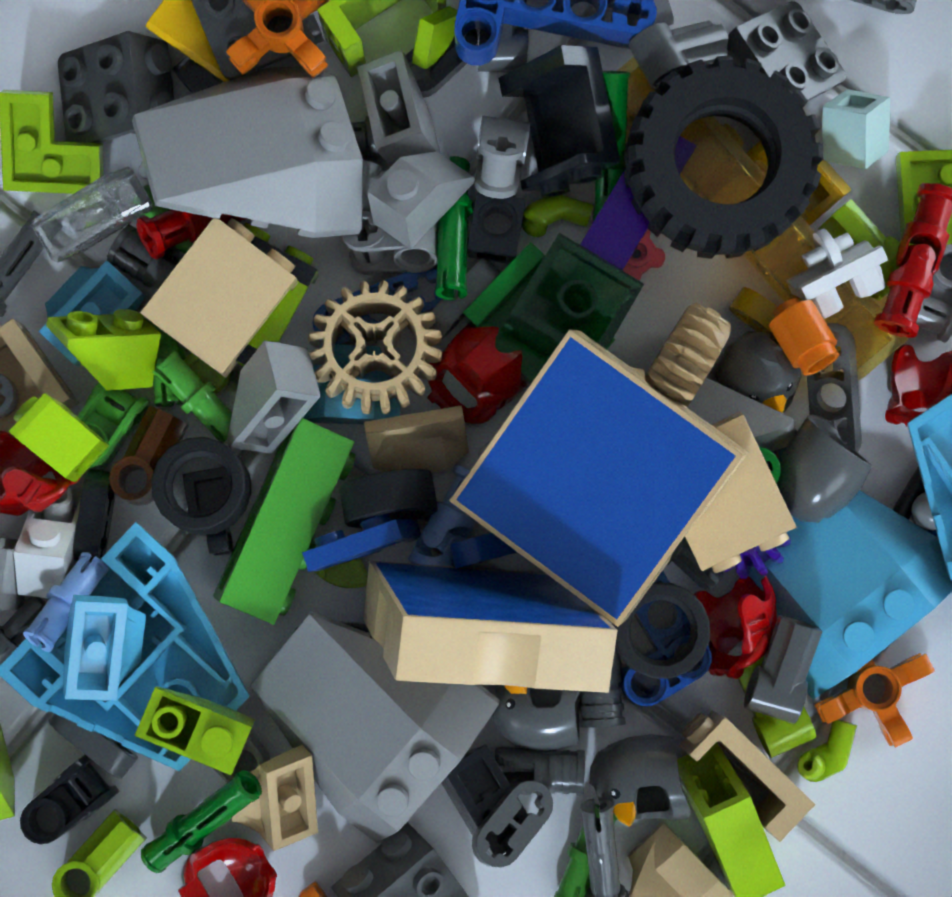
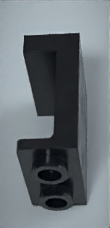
[498,45,621,198]

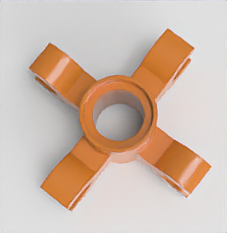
[226,0,329,79]
[814,653,935,748]

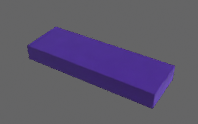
[578,136,697,275]

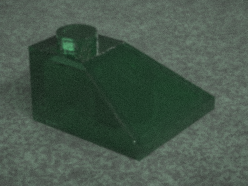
[501,232,644,357]

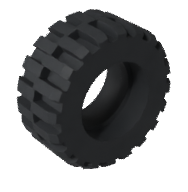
[623,56,823,259]

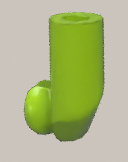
[522,195,594,237]
[797,719,857,782]

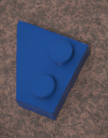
[302,514,421,572]

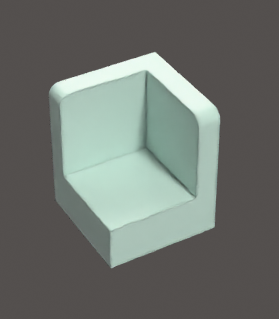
[822,89,890,169]

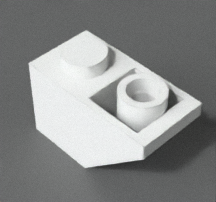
[13,488,82,598]

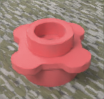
[622,229,665,283]

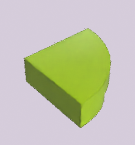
[412,6,458,70]
[314,558,368,588]

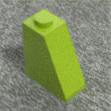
[677,742,786,897]

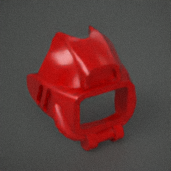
[427,324,527,424]
[885,344,952,427]
[0,431,81,516]
[693,576,777,679]
[178,838,277,897]

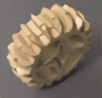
[308,280,442,414]
[645,302,731,408]

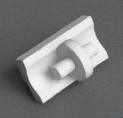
[786,229,888,319]

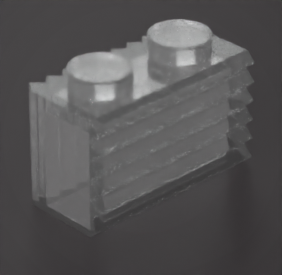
[31,166,153,263]

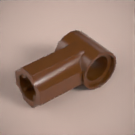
[109,405,189,506]

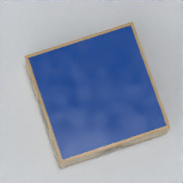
[449,329,749,627]
[363,561,618,693]

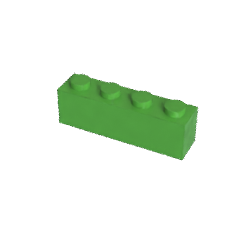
[213,418,356,625]

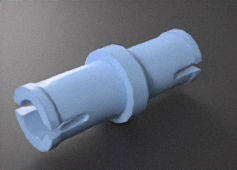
[23,552,109,652]

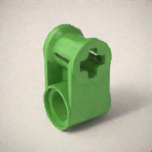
[78,382,150,470]

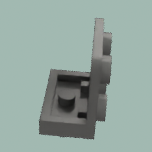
[191,0,324,80]
[727,1,846,137]
[58,31,174,143]
[331,822,469,897]

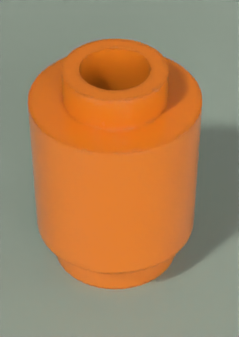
[769,297,840,376]

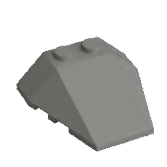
[132,66,363,238]
[250,611,500,843]

